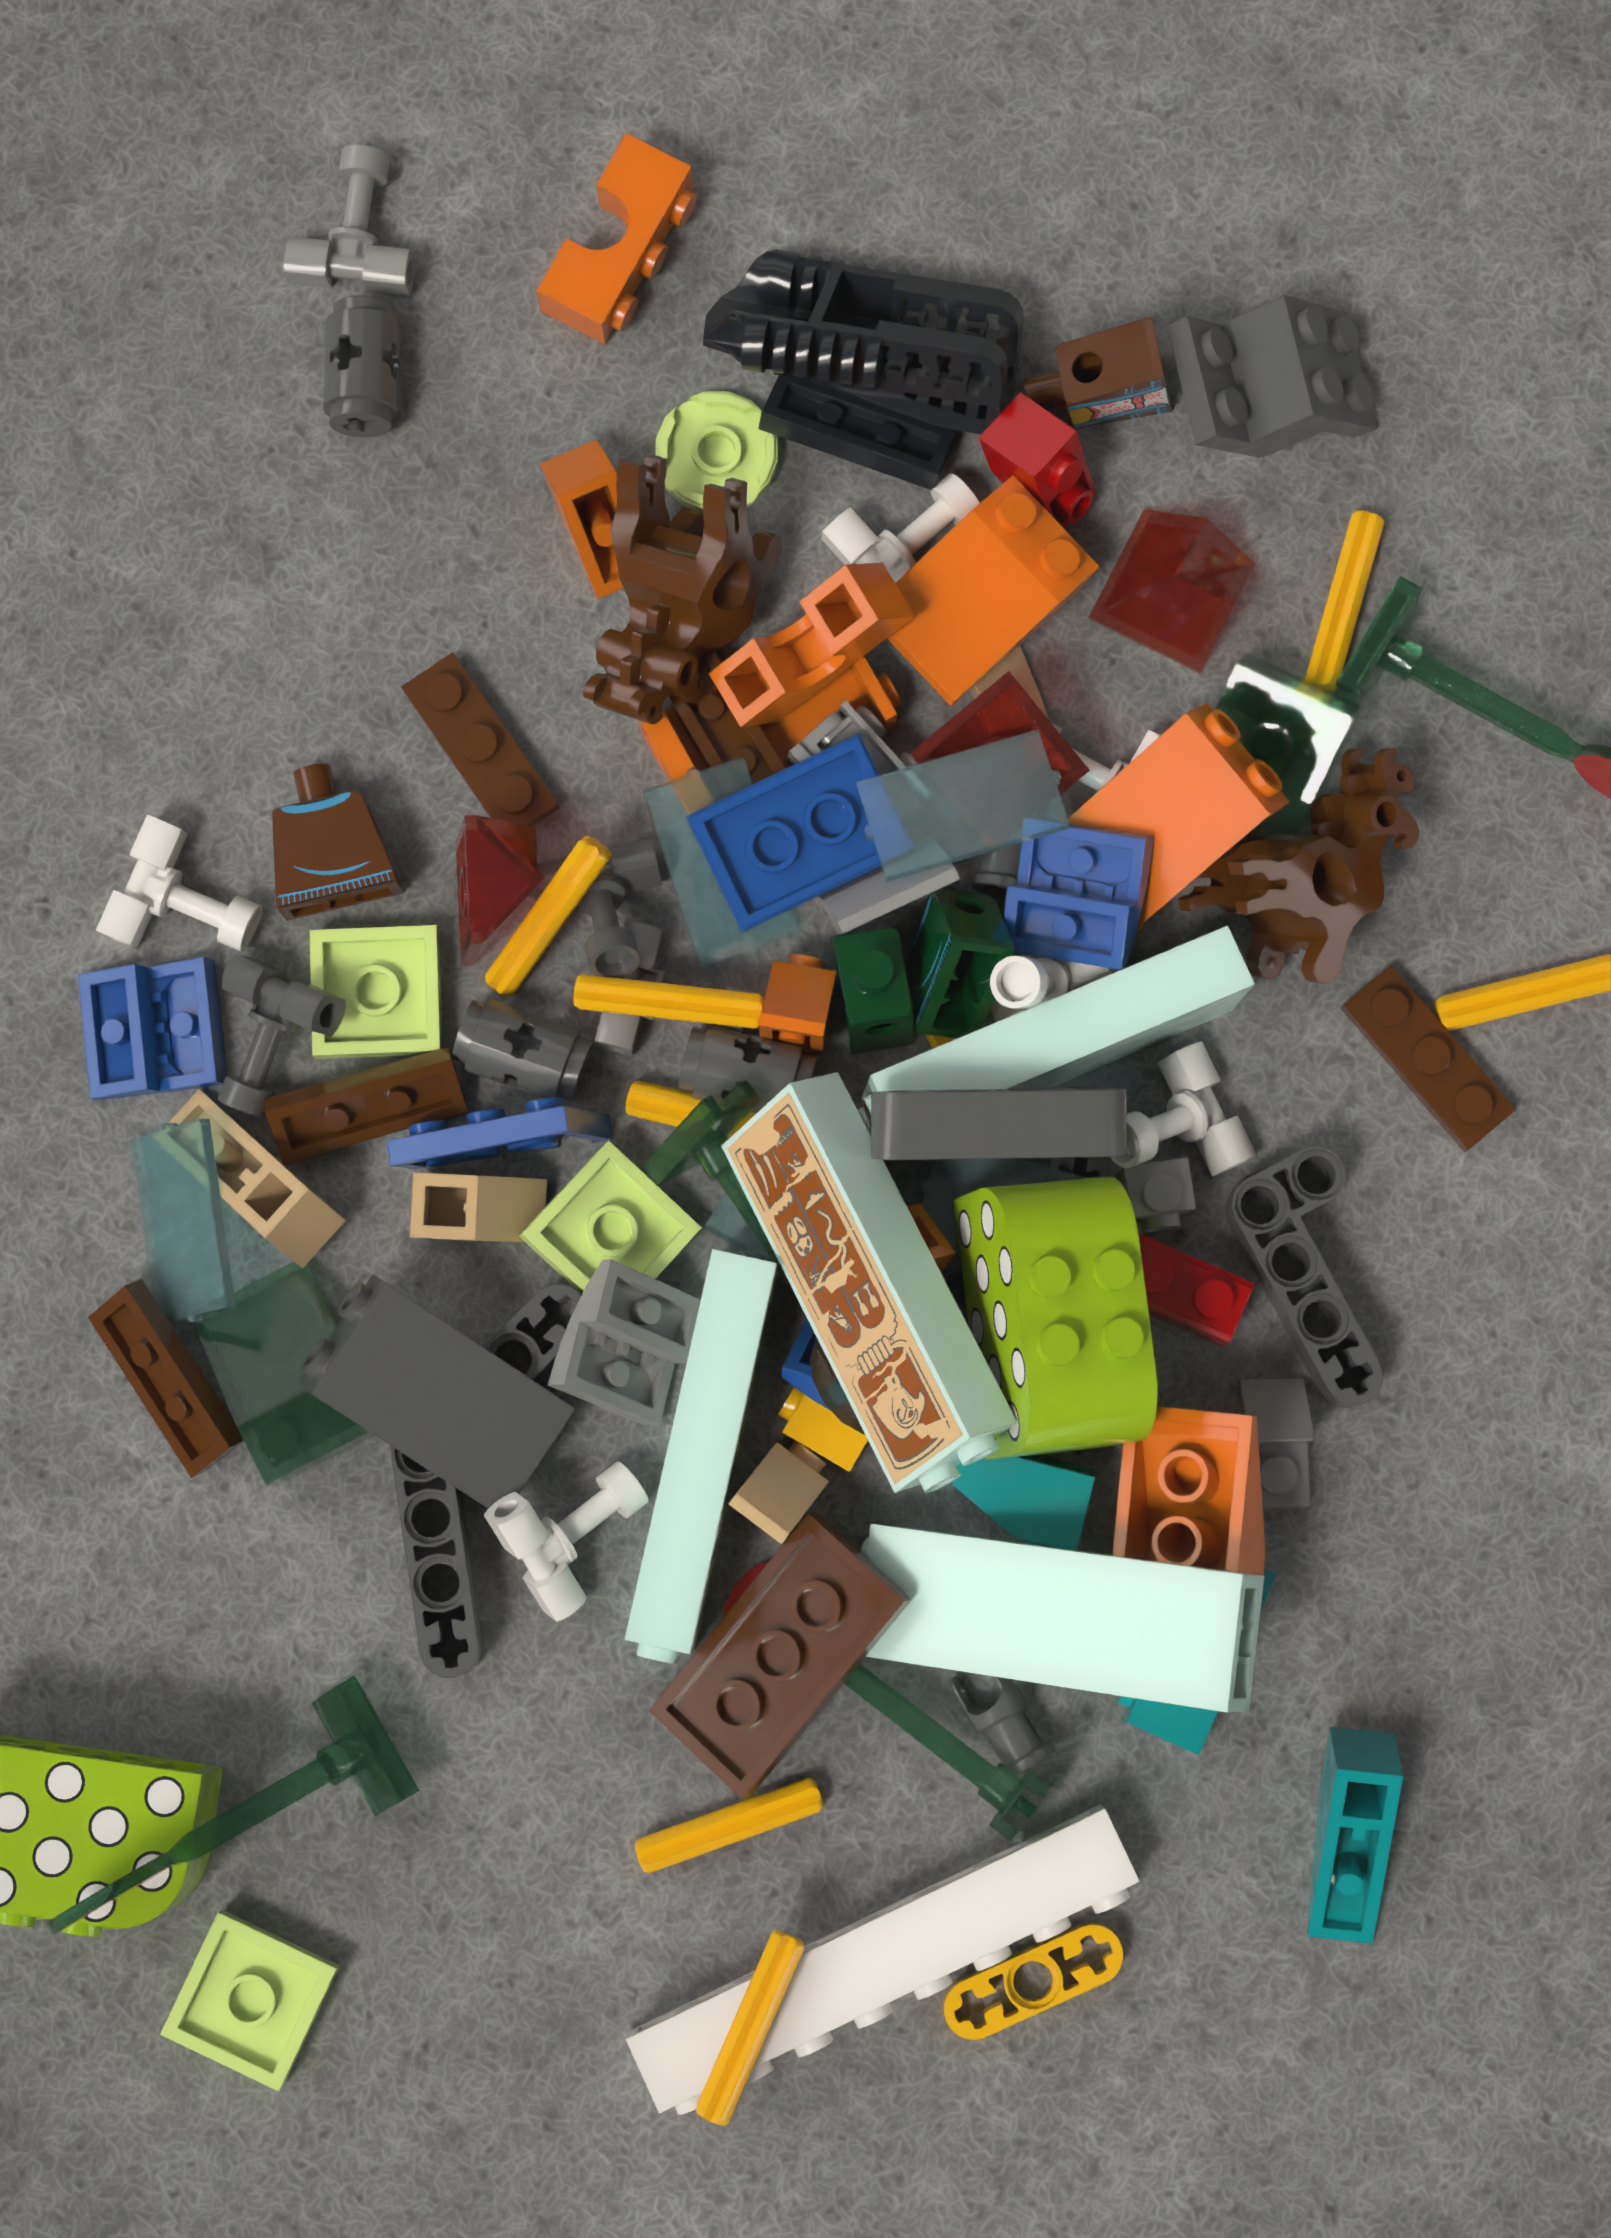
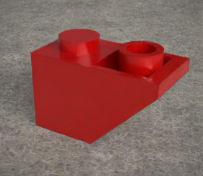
[979,392,1097,529]

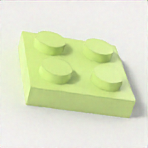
[310,925,442,1059]
[518,1140,702,1295]
[160,1910,340,2091]

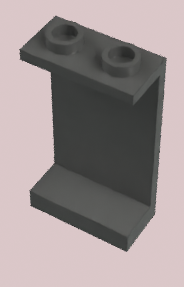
[299,1274,575,1509]

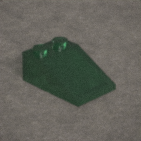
[1216,653,1360,841]
[190,1262,375,1486]

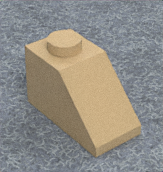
[729,1441,829,1544]

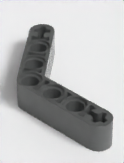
[391,1283,581,1678]

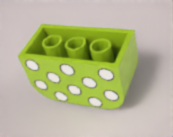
[953,1176,1158,1460]
[0,1734,224,1937]

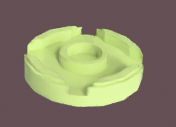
[656,391,778,513]

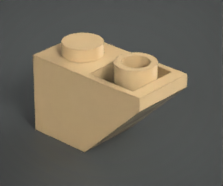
[410,1172,548,1242]

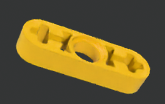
[943,1922,1123,2040]

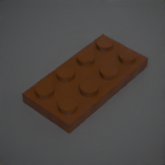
[649,1512,912,1800]

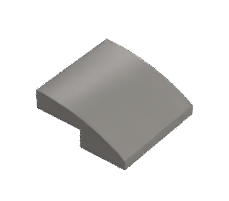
[815,838,960,935]
[548,1259,701,1425]

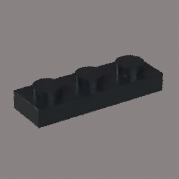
[758,373,956,491]

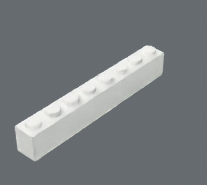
[626,1804,1140,2115]

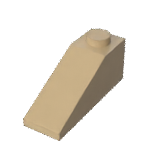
[157,1089,346,1268]

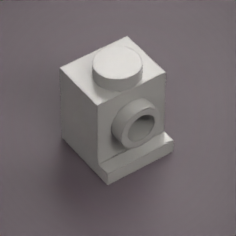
[1115,1157,1196,1235]

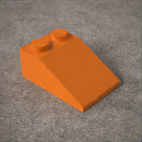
[887,475,1100,706]
[1112,1406,1265,1576]

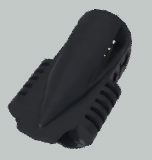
[703,249,1024,435]

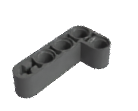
[871,1086,1127,1160]
[1225,1146,1383,1408]

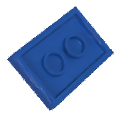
[685,734,915,934]

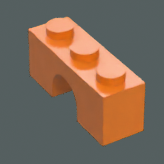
[536,133,698,345]
[709,562,915,727]

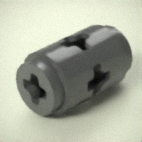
[323,295,401,437]
[452,999,594,1102]
[678,1024,817,1114]

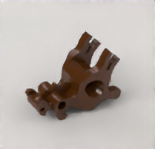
[583,455,782,725]
[1178,748,1419,984]

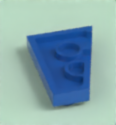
[387,1097,614,1169]

